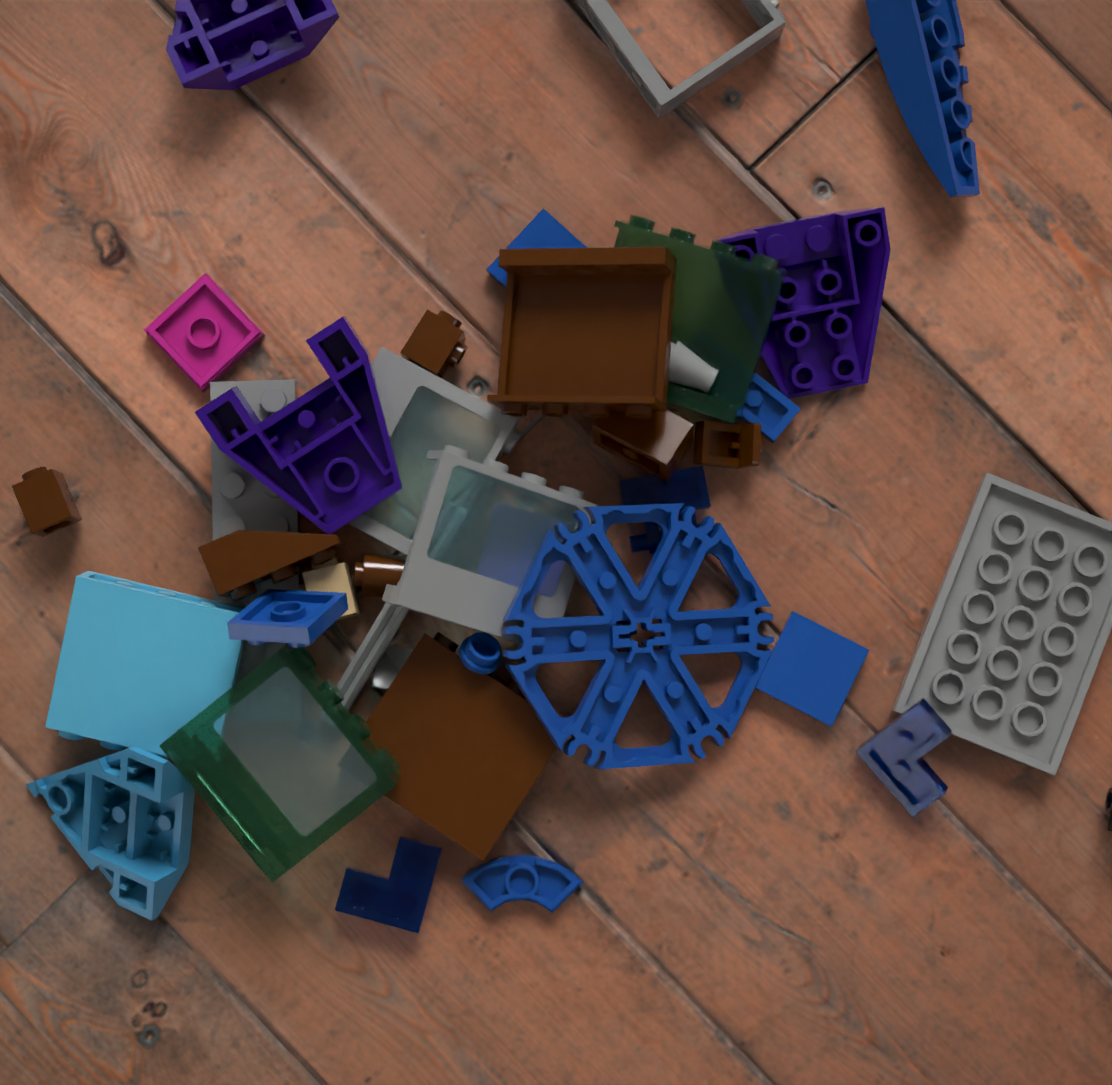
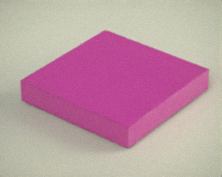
[144,273,265,393]

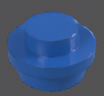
[458,632,502,674]

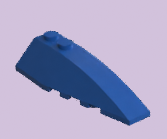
[865,0,980,197]

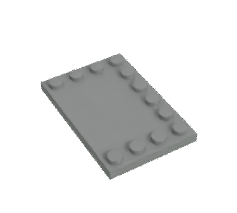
[891,473,1112,776]

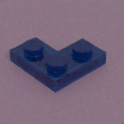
[856,698,952,817]
[335,836,443,933]

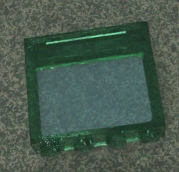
[159,643,400,883]

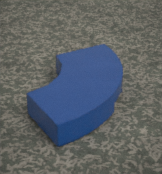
[461,855,583,913]

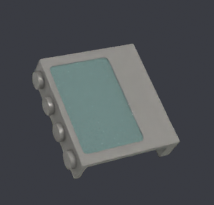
[348,347,521,565]
[382,445,597,644]

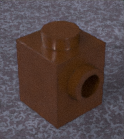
[400,309,467,378]
[12,467,82,537]

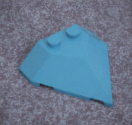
[26,746,195,921]

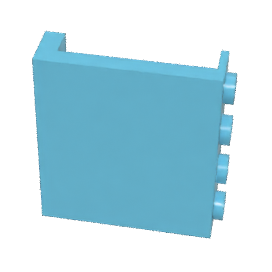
[45,571,245,770]

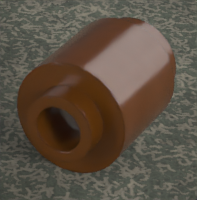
[354,554,406,598]

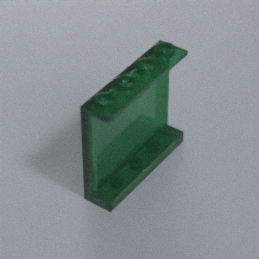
[614,214,787,423]

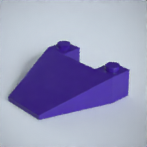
[195,316,402,534]

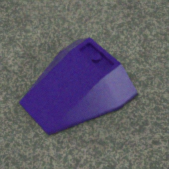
[715,207,891,399]

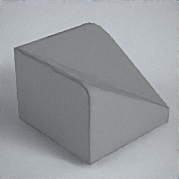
[372,646,414,689]

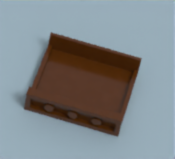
[487,247,677,419]
[338,632,567,861]

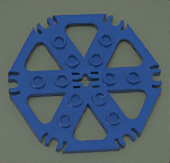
[502,503,774,770]

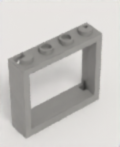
[575,0,786,119]

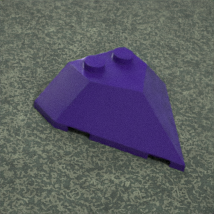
[166,0,339,90]

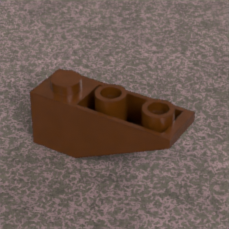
[198,530,344,601]

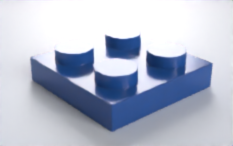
[227,589,348,648]

